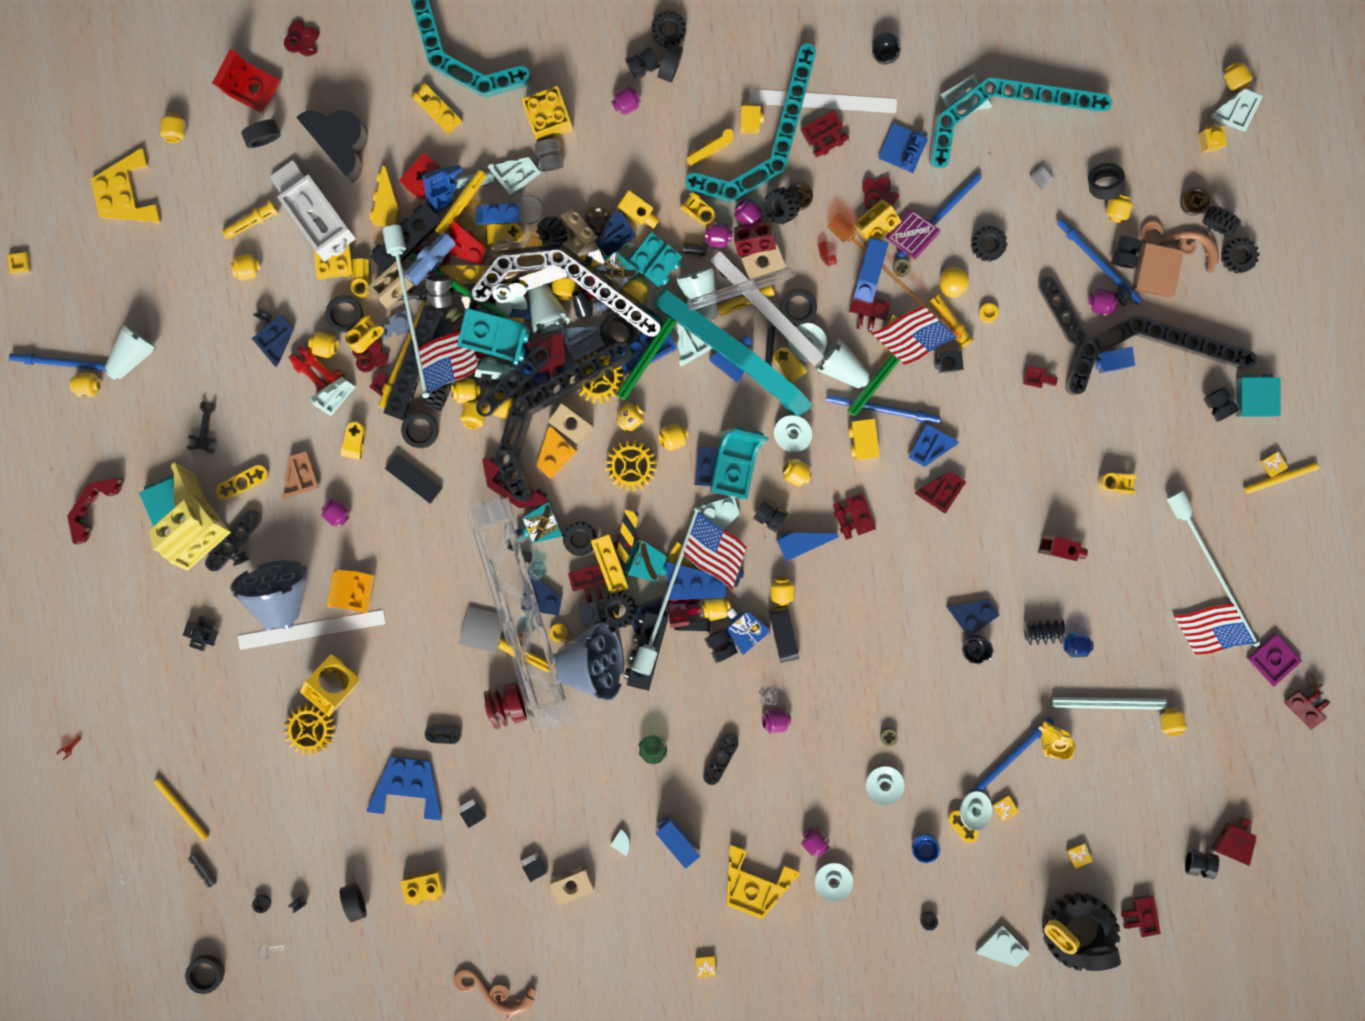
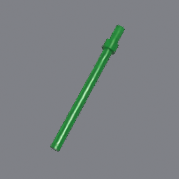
[409,253,509,318]

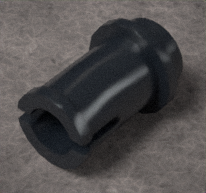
[683,241,707,257]

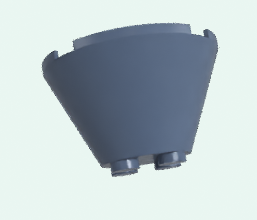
[230,560,309,631]
[552,623,624,701]

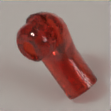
[817,242,837,267]

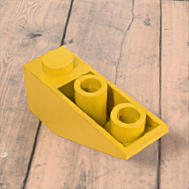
[370,166,401,228]

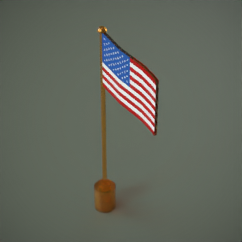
[827,213,962,365]

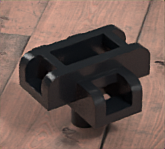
[182,616,219,651]

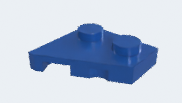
[908,424,959,467]

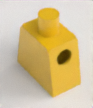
[614,190,659,228]

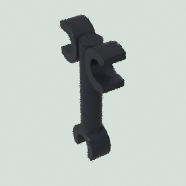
[186,402,217,453]

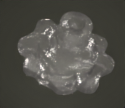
[759,686,780,706]

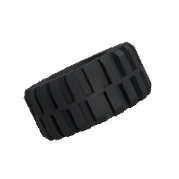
[1042,892,1120,971]

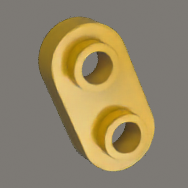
[1044,920,1080,954]

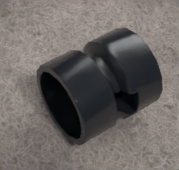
[625,45,660,80]
[1111,236,1142,269]
[1203,386,1239,422]
[753,498,788,533]
[704,628,738,663]
[1185,849,1219,879]

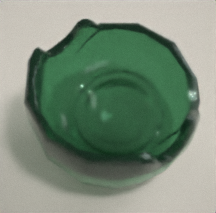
[638,735,668,765]

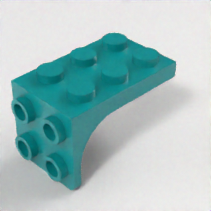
[457,308,530,365]
[709,426,769,500]

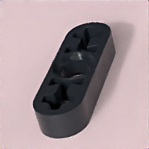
[703,733,739,785]

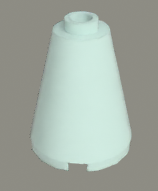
[677,267,718,321]
[528,283,570,334]
[104,325,156,380]
[815,338,870,388]

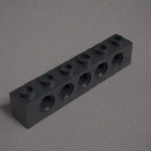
[383,304,445,421]

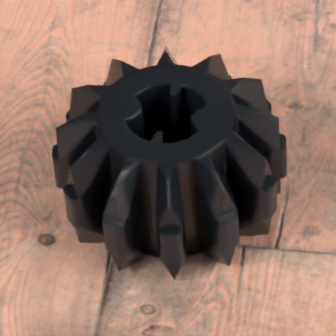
[536,215,569,245]

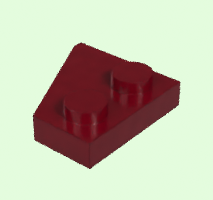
[914,471,966,514]

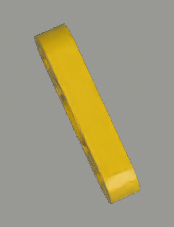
[216,465,269,500]

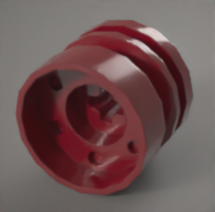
[484,682,527,730]

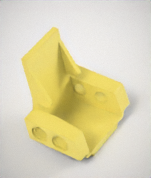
[149,462,231,571]

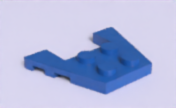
[367,756,442,821]

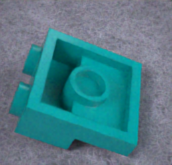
[628,232,682,287]

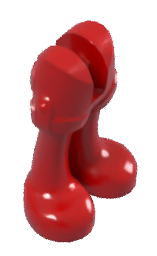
[288,344,345,394]

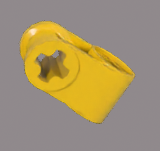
[679,191,715,226]
[486,223,525,246]
[345,315,383,353]
[773,347,807,384]
[341,422,366,460]
[1098,473,1137,494]

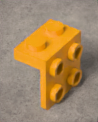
[327,569,375,613]

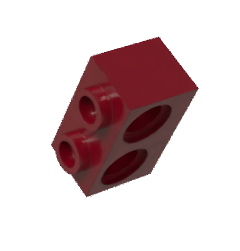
[734,220,776,256]

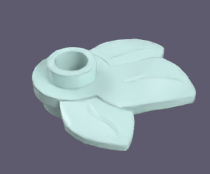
[493,283,527,317]

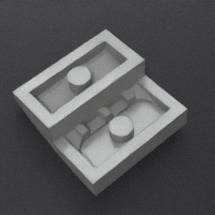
[459,606,507,653]

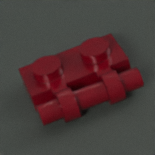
[800,110,850,158]
[833,493,876,540]

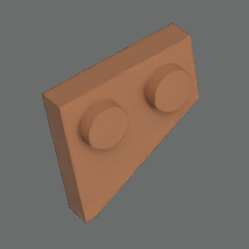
[282,451,320,499]

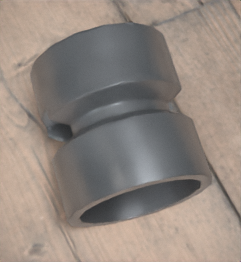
[534,139,564,172]
[426,274,452,308]

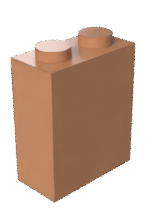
[1133,241,1184,298]

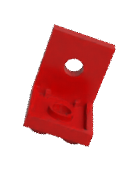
[212,49,281,115]

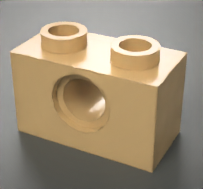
[558,208,598,255]
[741,245,786,282]
[368,262,414,309]
[548,403,593,446]
[549,866,595,906]

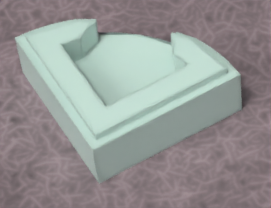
[610,829,629,856]

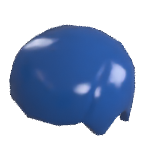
[911,834,941,864]

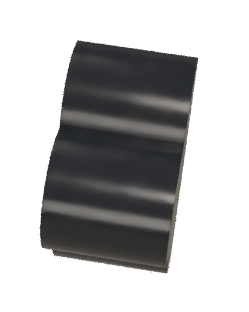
[296,110,368,183]

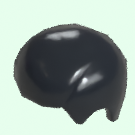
[872,32,901,65]
[962,635,994,665]

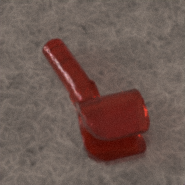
[57,736,82,760]

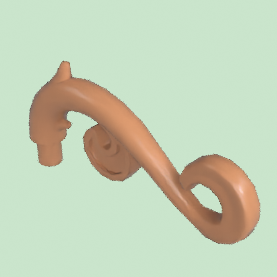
[1141,221,1219,273]
[454,968,537,1019]

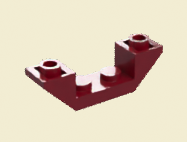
[482,456,549,509]
[67,478,124,545]

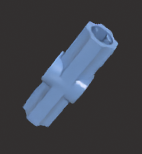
[404,232,456,286]

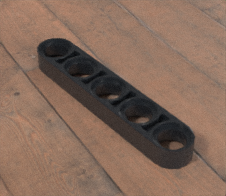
[476,347,551,417]

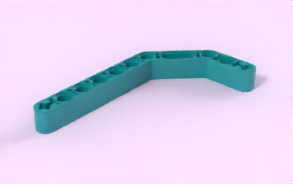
[411,0,531,98]
[685,43,816,203]
[929,78,1112,168]
[653,289,812,418]

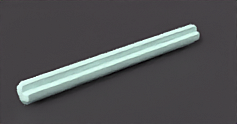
[1052,697,1167,709]

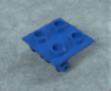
[878,123,928,173]

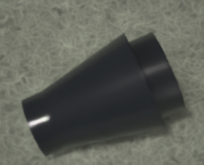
[571,290,593,319]

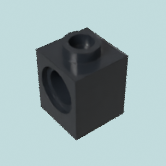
[934,350,964,374]

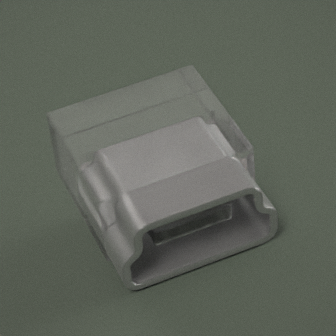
[1030,160,1061,190]

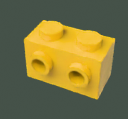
[853,199,901,244]
[400,869,445,906]

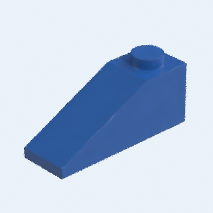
[854,237,889,302]
[1095,346,1135,374]
[776,530,839,561]

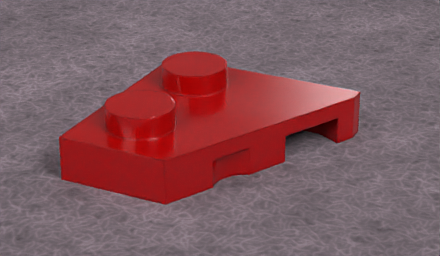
[448,218,488,265]

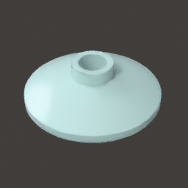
[788,323,827,362]
[774,415,812,452]
[866,766,904,805]
[960,791,992,830]
[815,863,853,902]

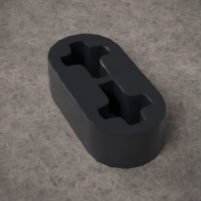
[674,620,710,631]
[424,725,462,744]

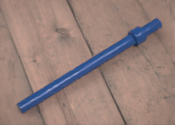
[896,173,982,259]
[1056,218,1142,304]
[9,353,107,371]
[826,394,940,424]
[966,716,1054,795]

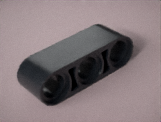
[768,606,800,663]

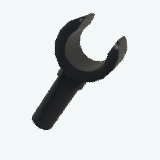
[507,544,532,563]

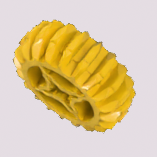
[573,352,624,404]
[605,440,657,491]
[283,703,336,755]

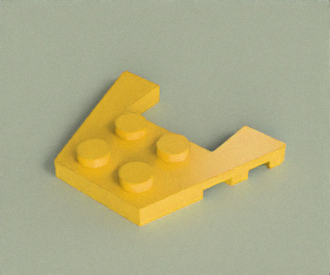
[90,149,161,223]
[726,844,800,919]

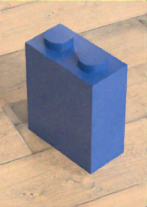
[655,815,700,869]

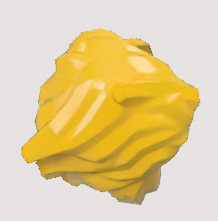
[1038,721,1076,760]

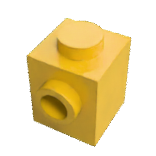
[740,103,764,133]
[1199,124,1227,153]

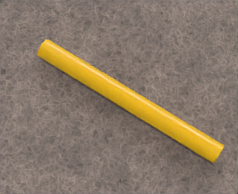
[1243,462,1319,494]
[154,778,209,841]

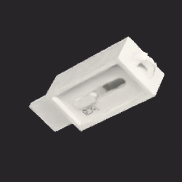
[270,160,356,262]

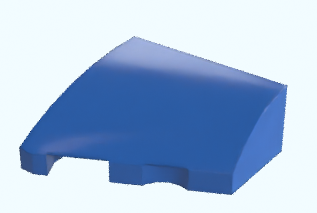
[422,165,462,213]

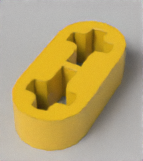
[948,809,978,843]

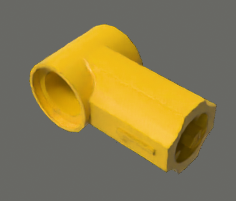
[351,258,371,299]

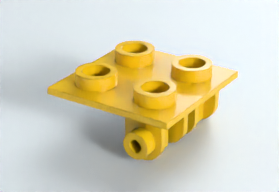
[313,243,353,280]

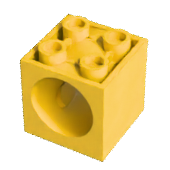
[521,86,573,142]
[300,654,360,717]

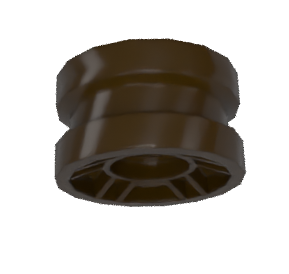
[789,182,813,211]
[1180,187,1211,216]
[584,206,611,235]

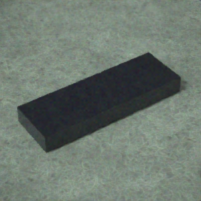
[385,454,442,504]

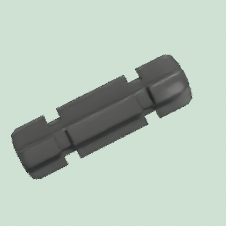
[188,853,217,888]

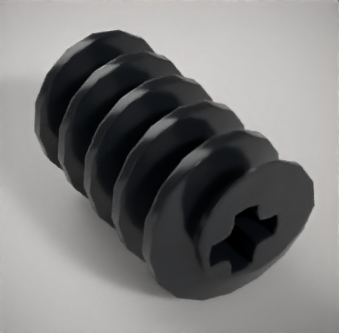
[1023,620,1065,645]

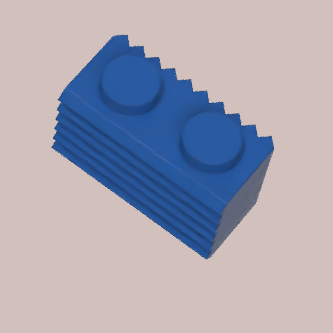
[475,203,520,225]

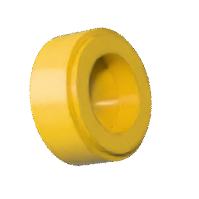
[979,303,999,322]
[549,623,569,642]

